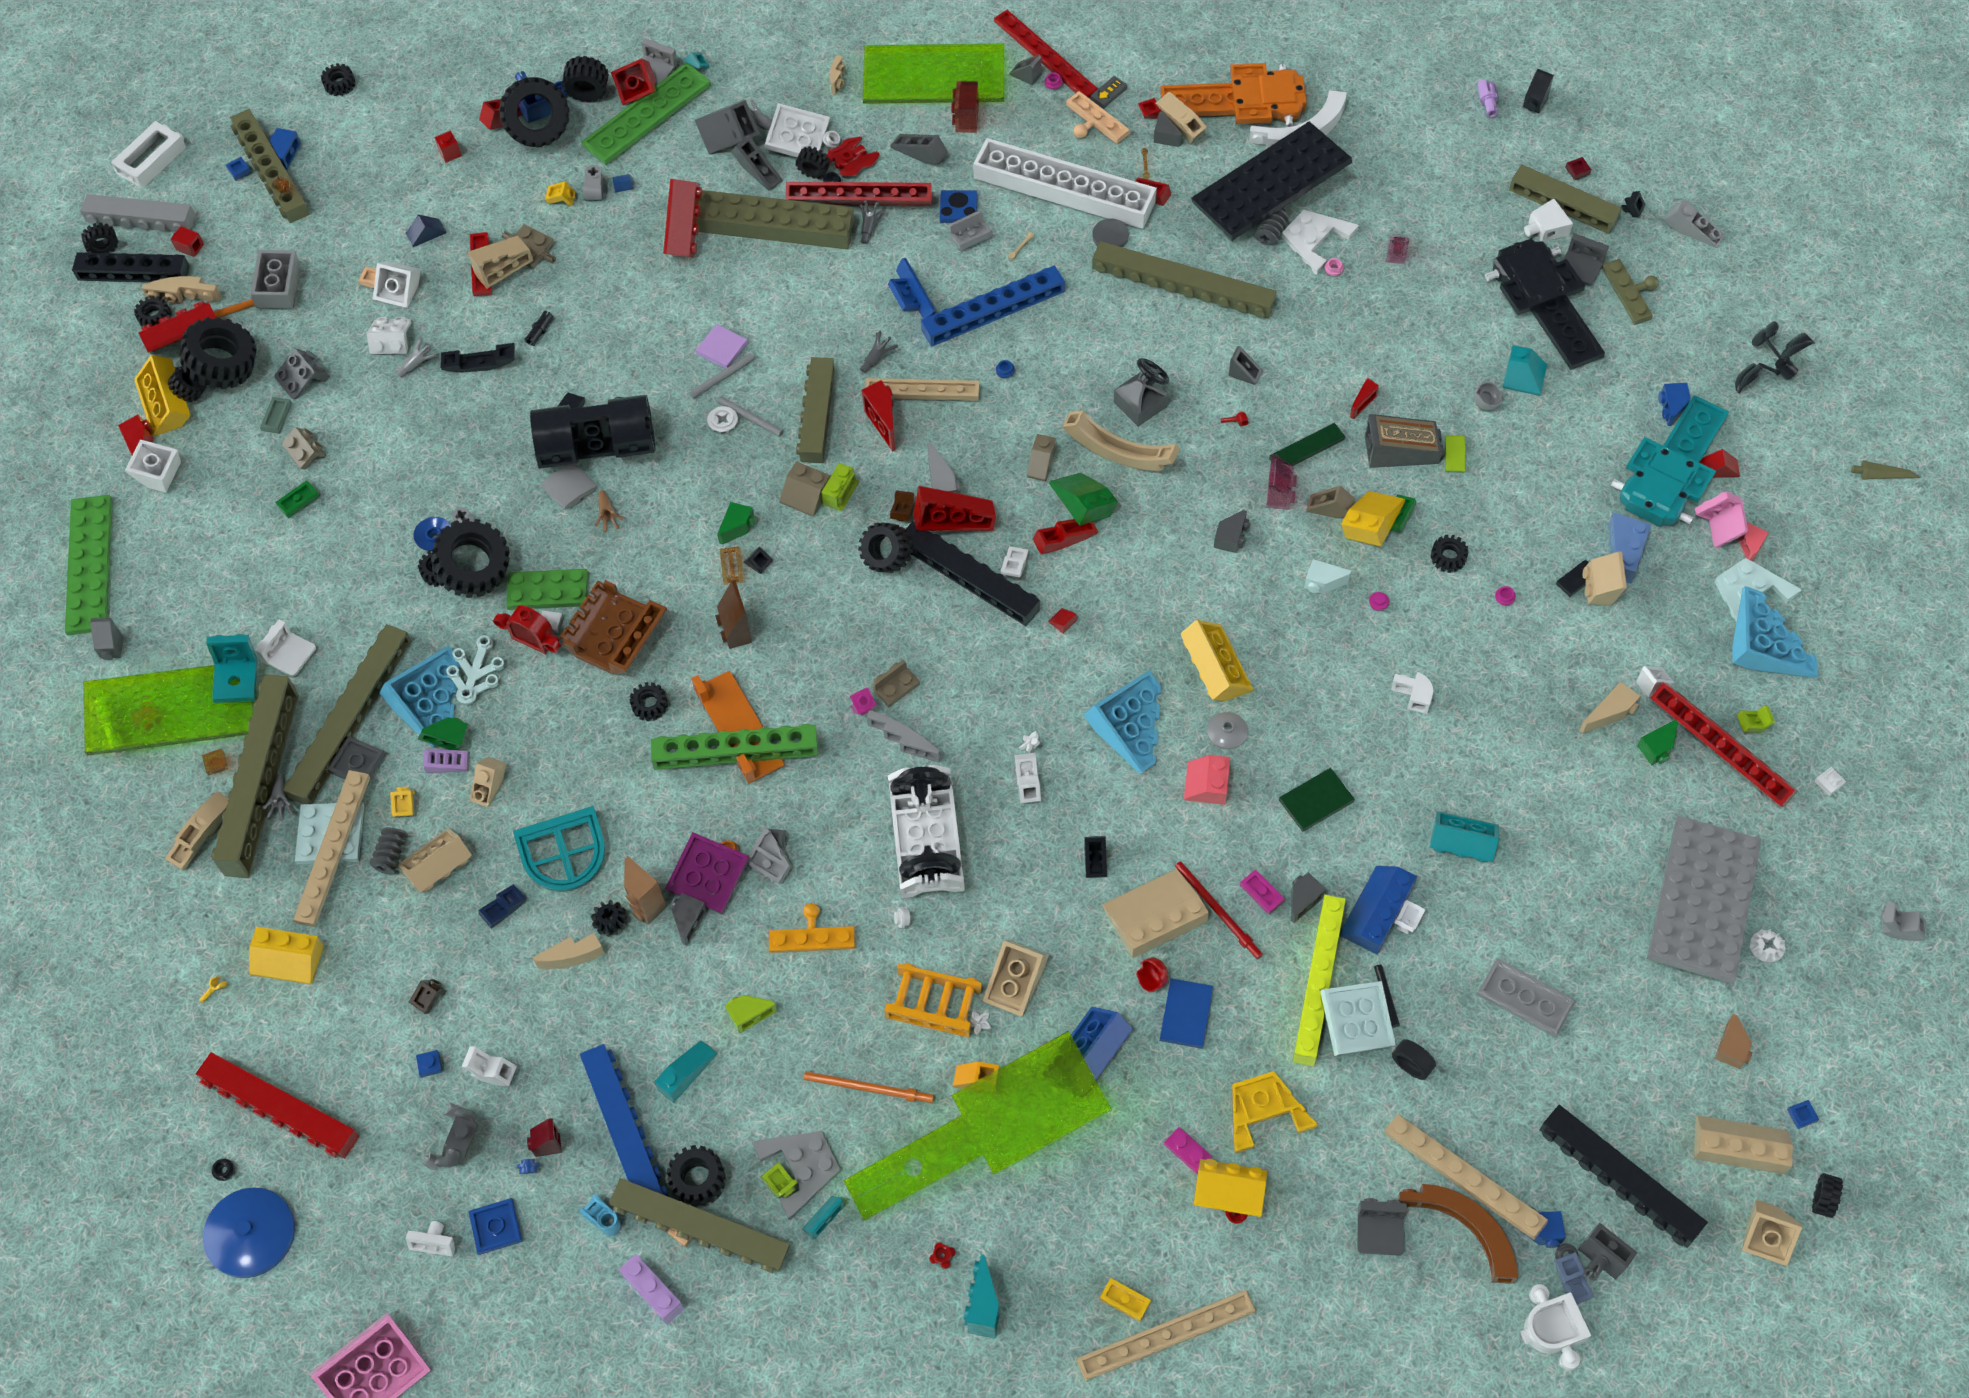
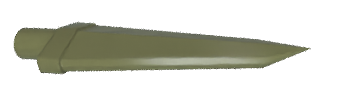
[1851,460,1920,480]

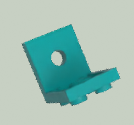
[206,634,258,703]

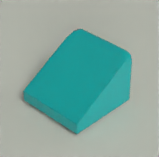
[683,52,709,69]

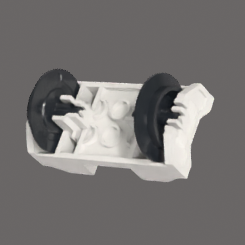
[888,765,965,898]

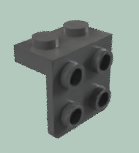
[1563,233,1609,286]
[274,348,330,399]
[1357,1198,1407,1256]

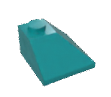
[1502,345,1547,396]

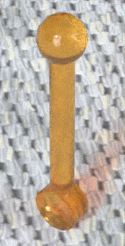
[1141,148,1150,180]

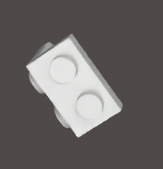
[366,317,412,354]
[255,619,316,677]

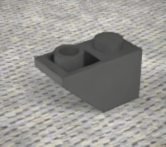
[1214,510,1249,553]

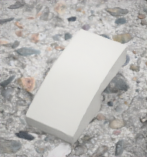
[1001,546,1028,577]

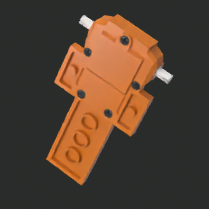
[1160,63,1306,127]

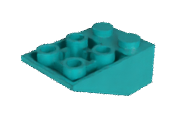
[964,1254,1000,1339]

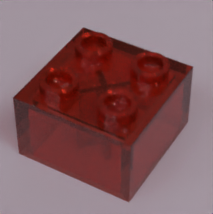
[951,81,979,133]

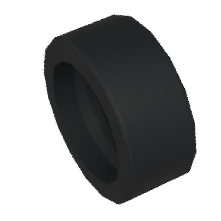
[1392,1039,1436,1080]

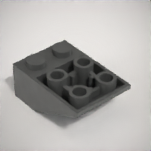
[695,99,760,154]

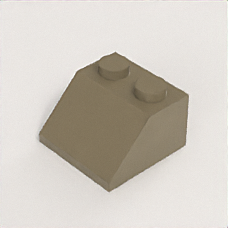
[779,461,830,517]

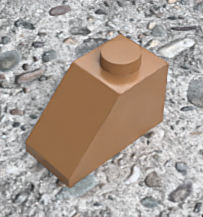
[1714,1014,1753,1069]

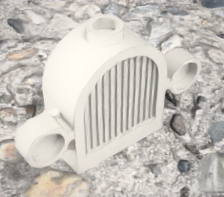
[1521,1284,1591,1371]

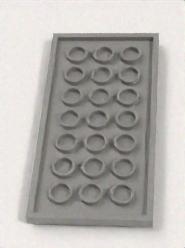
[1647,815,1761,984]

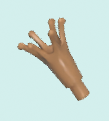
[594,490,623,533]

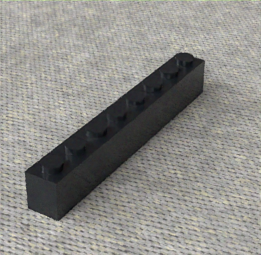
[905,521,1040,627]
[1539,1104,1708,1248]

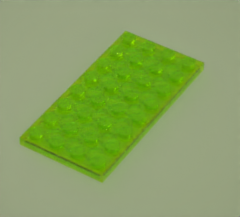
[862,43,1004,104]
[83,665,253,756]

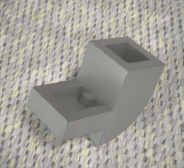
[1882,903,1926,941]

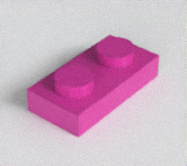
[1239,869,1285,915]
[1164,1127,1212,1174]

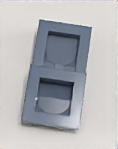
[1554,1252,1594,1304]

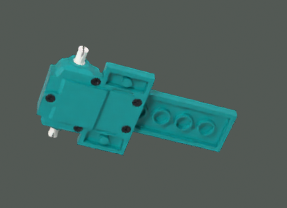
[1611,395,1729,527]

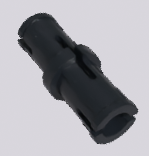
[524,311,554,346]

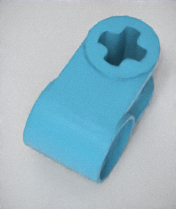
[578,1194,621,1236]

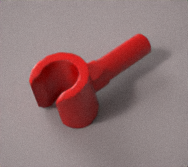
[1221,412,1249,427]

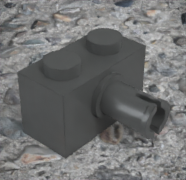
[1578,1223,1638,1281]

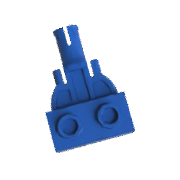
[515,71,551,123]

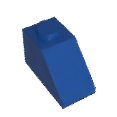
[270,128,301,170]
[1524,1211,1566,1248]

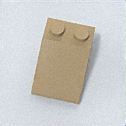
[982,940,1049,1017]

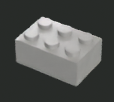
[251,250,300,309]

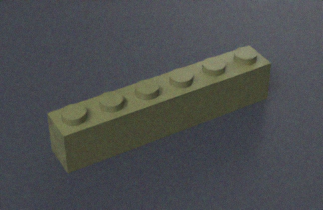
[1509,164,1622,234]
[796,357,835,463]

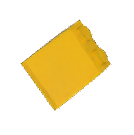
[1341,491,1405,547]

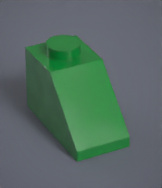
[717,502,756,544]
[418,717,468,750]
[1637,719,1678,766]

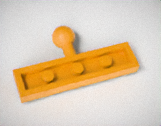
[769,903,855,953]

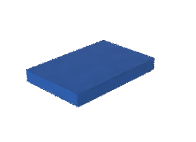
[1159,978,1213,1049]

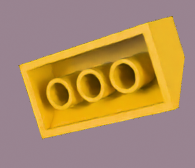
[134,355,190,436]
[1180,620,1254,702]

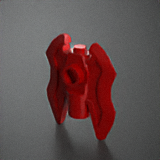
[826,136,879,176]

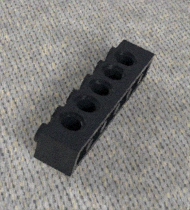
[72,252,190,283]

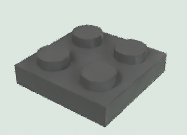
[327,736,385,779]

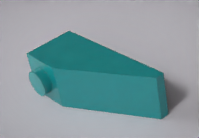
[654,1040,717,1103]

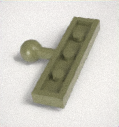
[1602,258,1659,325]

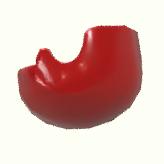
[1136,957,1168,993]

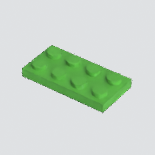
[506,569,588,610]

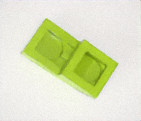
[1444,435,1466,473]

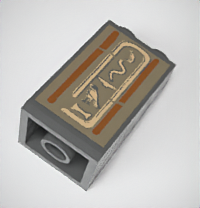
[1365,414,1444,468]

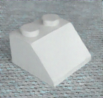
[373,261,421,308]
[125,439,181,493]

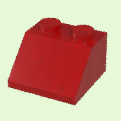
[611,58,655,106]

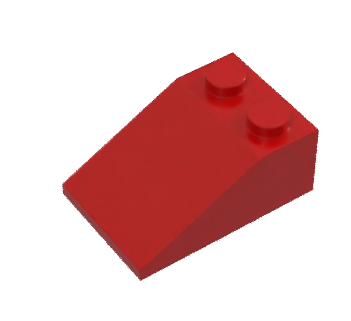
[861,380,895,452]

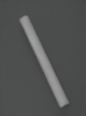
[689,353,755,399]
[717,396,783,437]

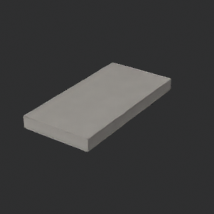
[1477,958,1576,1038]

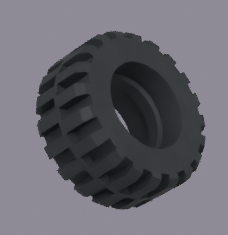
[499,77,570,148]
[179,317,257,389]
[431,518,510,598]

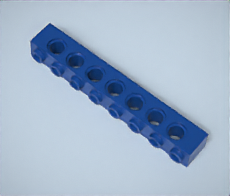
[921,265,1065,347]

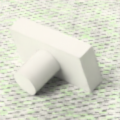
[406,1221,455,1257]

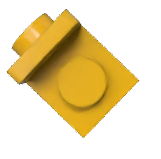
[545,181,576,206]
[390,787,415,817]

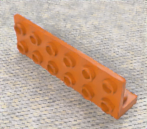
[691,671,784,784]

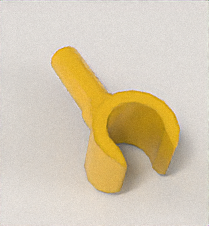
[199,976,227,1003]

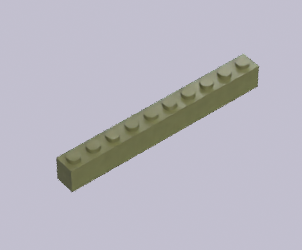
[1092,241,1277,319]
[283,624,412,805]

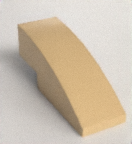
[533,933,605,969]

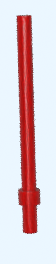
[1175,861,1263,959]

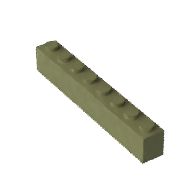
[609,1178,790,1274]

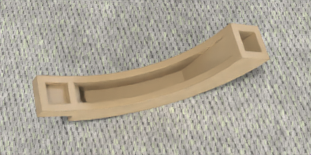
[1062,410,1180,471]

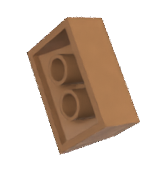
[624,856,666,925]

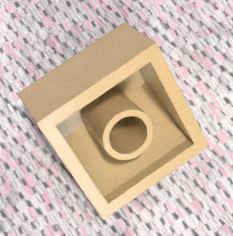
[1583,552,1627,606]

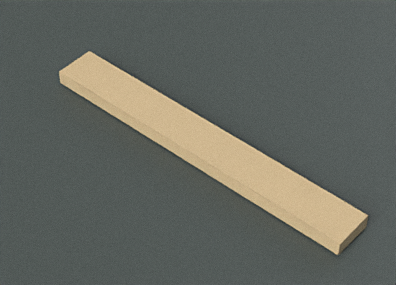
[1076,1290,1256,1382]

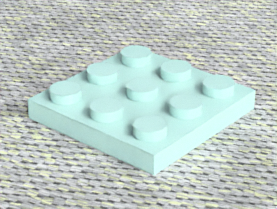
[295,802,364,864]
[1321,981,1396,1056]

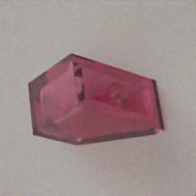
[1386,234,1409,264]

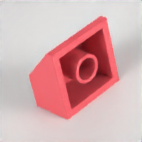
[1184,755,1230,805]

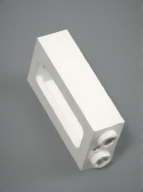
[111,121,186,189]

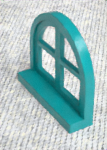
[513,806,605,892]

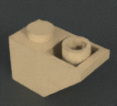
[469,757,506,807]

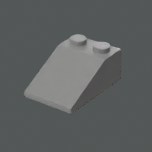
[927,443,960,494]

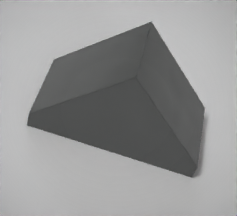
[1009,54,1042,85]
[1154,111,1182,147]
[1229,346,1263,385]

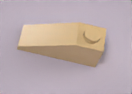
[1580,682,1641,733]

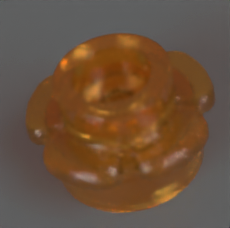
[274,176,290,193]

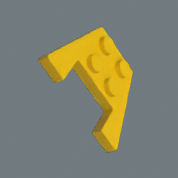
[1232,1071,1318,1154]

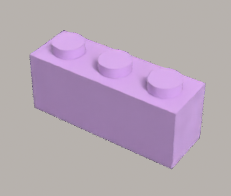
[619,1254,684,1325]

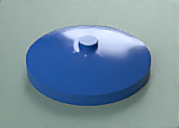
[203,1187,295,1278]

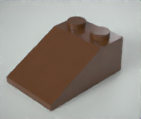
[715,580,752,649]

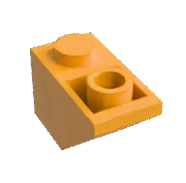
[953,1061,1000,1094]

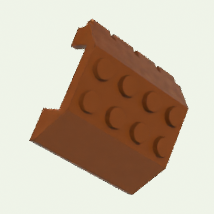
[559,580,667,674]

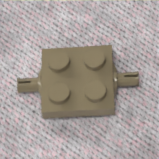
[502,224,556,269]

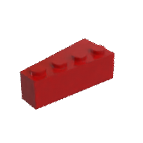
[913,486,996,531]

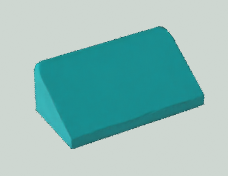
[802,1196,844,1240]

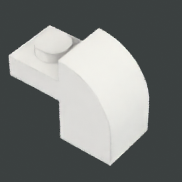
[1391,672,1433,714]
[1014,753,1041,803]
[462,1047,517,1086]

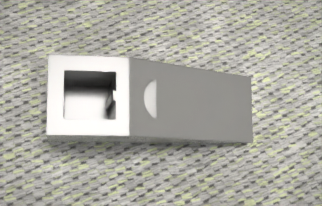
[1664,199,1725,248]

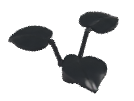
[1735,321,1815,394]

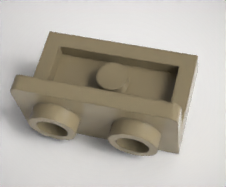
[281,427,326,470]

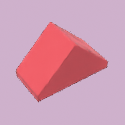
[1738,522,1769,562]

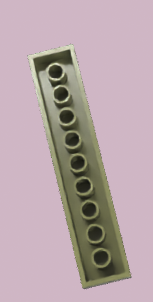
[697,190,855,250]
[212,674,299,878]

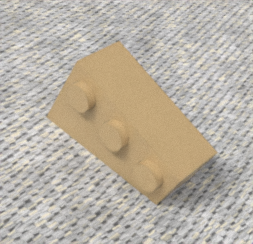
[467,236,533,288]

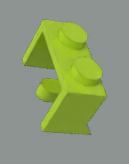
[821,463,859,512]

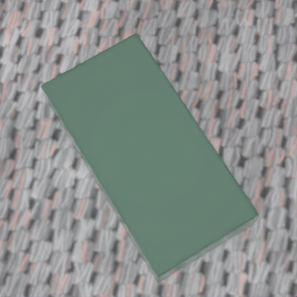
[260,397,292,434]

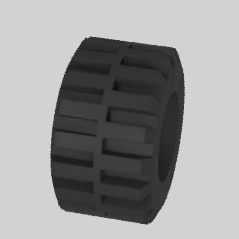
[562,56,609,102]
[858,522,913,573]
[667,1145,726,1208]

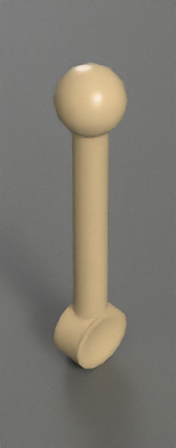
[1008,232,1034,260]

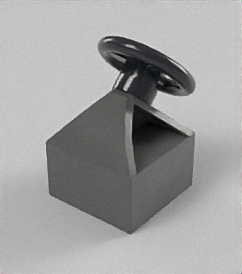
[1114,358,1169,427]

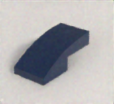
[479,884,526,929]

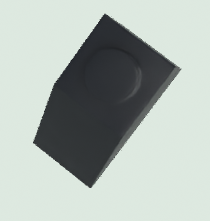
[1523,68,1554,113]

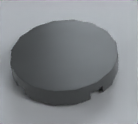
[1092,218,1129,247]

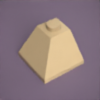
[1742,1200,1803,1266]

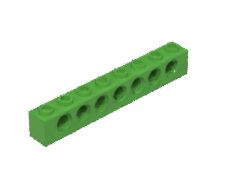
[651,724,819,770]

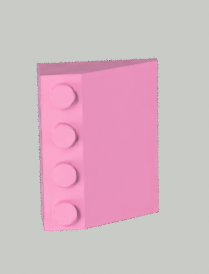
[311,1312,431,1398]

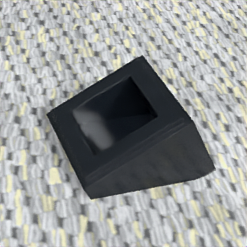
[744,546,773,574]

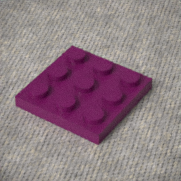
[665,832,750,915]

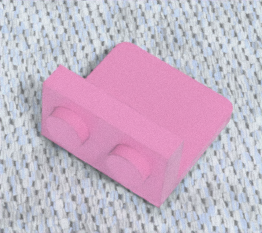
[1695,491,1748,547]

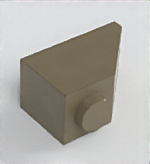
[1027,434,1056,482]
[1306,486,1355,518]

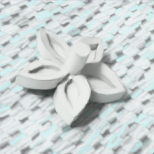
[1019,731,1040,753]
[969,1011,991,1036]

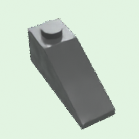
[890,134,948,164]
[732,136,783,191]

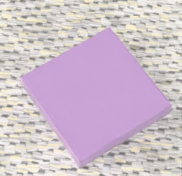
[695,324,748,369]

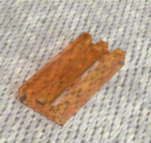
[720,546,744,585]

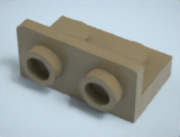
[872,660,920,708]

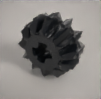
[591,900,628,937]

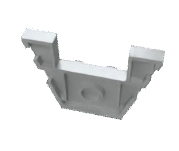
[752,1131,841,1220]

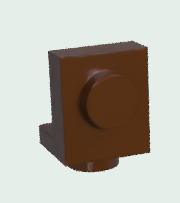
[890,490,914,521]

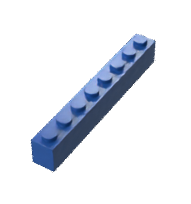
[580,1044,669,1197]

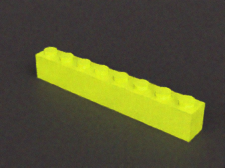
[1292,894,1346,1067]

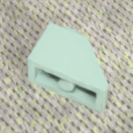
[1304,559,1351,594]

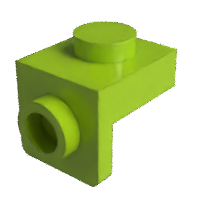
[1736,705,1775,733]
[760,1162,798,1198]

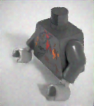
[422,1102,478,1170]

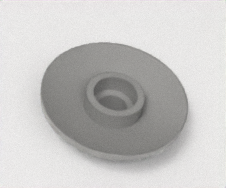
[1207,712,1248,749]

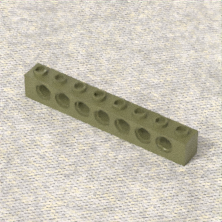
[230,108,310,223]

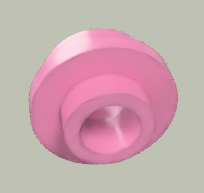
[1325,258,1344,276]

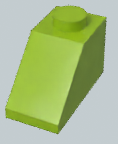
[725,995,777,1034]

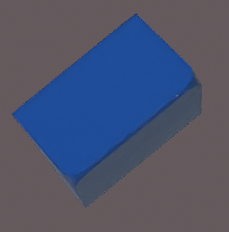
[612,174,633,193]

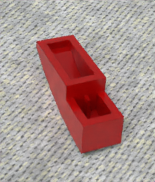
[1032,519,1098,555]

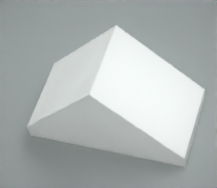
[1637,666,1674,698]

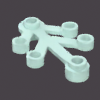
[446,635,504,705]

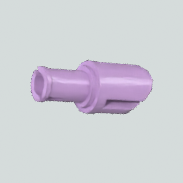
[1477,80,1498,118]

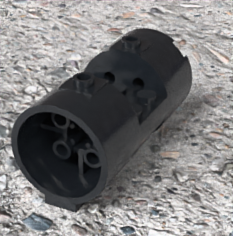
[530,395,656,469]

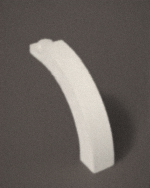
[1249,90,1347,149]

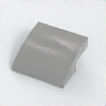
[541,464,597,510]

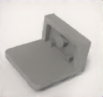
[641,38,678,86]

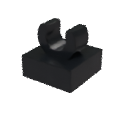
[1621,191,1645,218]

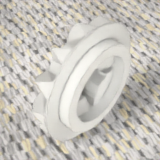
[707,406,738,434]
[1750,929,1786,963]

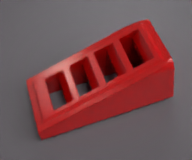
[1135,177,1171,206]
[1350,378,1379,419]

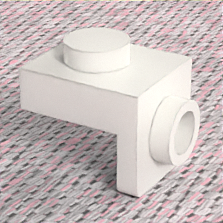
[1394,900,1426,934]

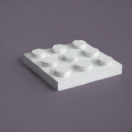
[764,103,830,157]

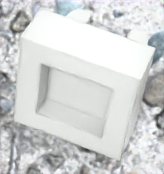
[1814,767,1846,796]

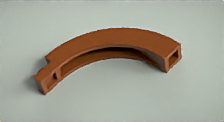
[1397,1184,1518,1284]

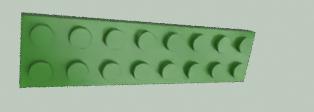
[581,63,711,165]
[65,494,112,635]

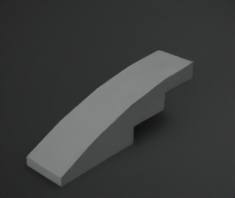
[867,710,940,763]

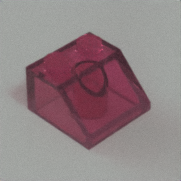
[1266,454,1297,510]

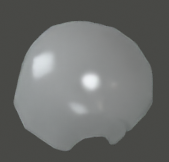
[1474,382,1503,411]

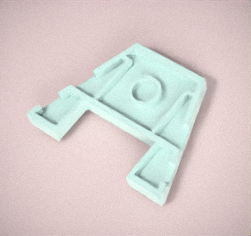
[1714,558,1801,622]

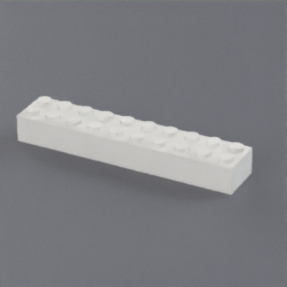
[973,138,1157,229]

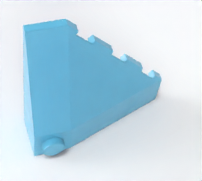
[1732,586,1818,678]
[379,646,460,748]
[1083,670,1161,774]

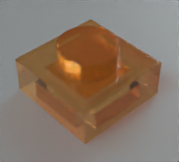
[202,748,228,776]

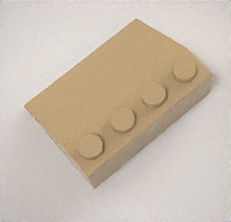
[1102,869,1209,958]

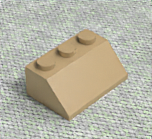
[397,828,472,893]

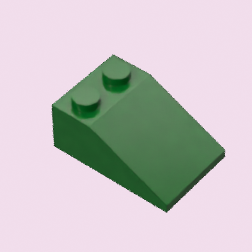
[1049,473,1118,526]

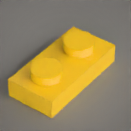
[1099,1278,1151,1322]

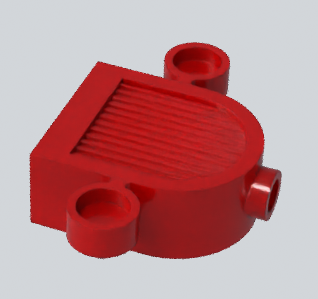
[492,605,561,655]

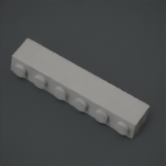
[80,194,196,232]

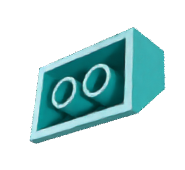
[1430,811,1499,862]

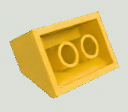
[249,926,324,985]
[1193,1159,1267,1217]

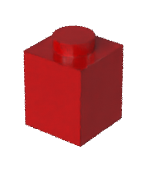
[434,130,462,163]
[171,226,204,257]

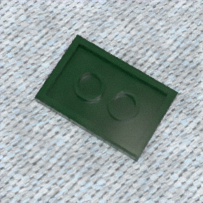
[1279,767,1355,832]

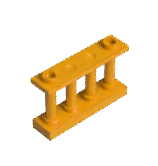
[884,963,982,1038]

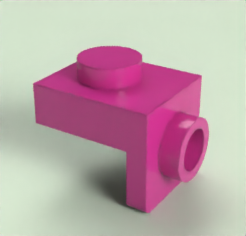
[850,688,876,715]

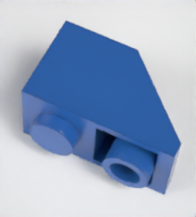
[1658,382,1691,426]

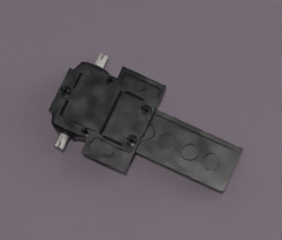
[1485,238,1605,370]

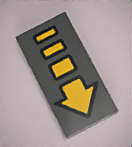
[1090,76,1127,109]

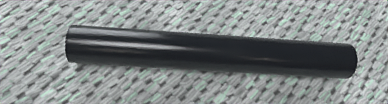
[1374,964,1400,1028]

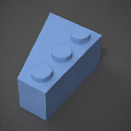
[1608,512,1651,584]

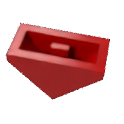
[1700,449,1740,478]

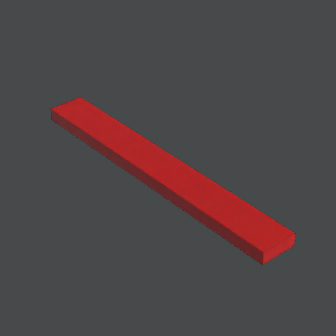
[994,9,1098,99]

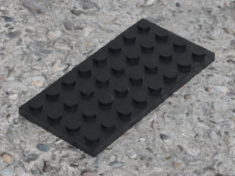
[1191,121,1353,241]

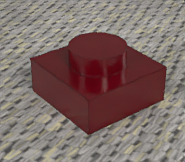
[1565,157,1592,180]

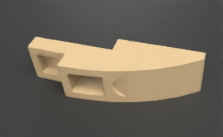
[142,276,222,303]
[165,791,228,870]

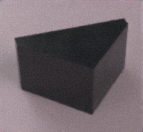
[1084,836,1107,878]

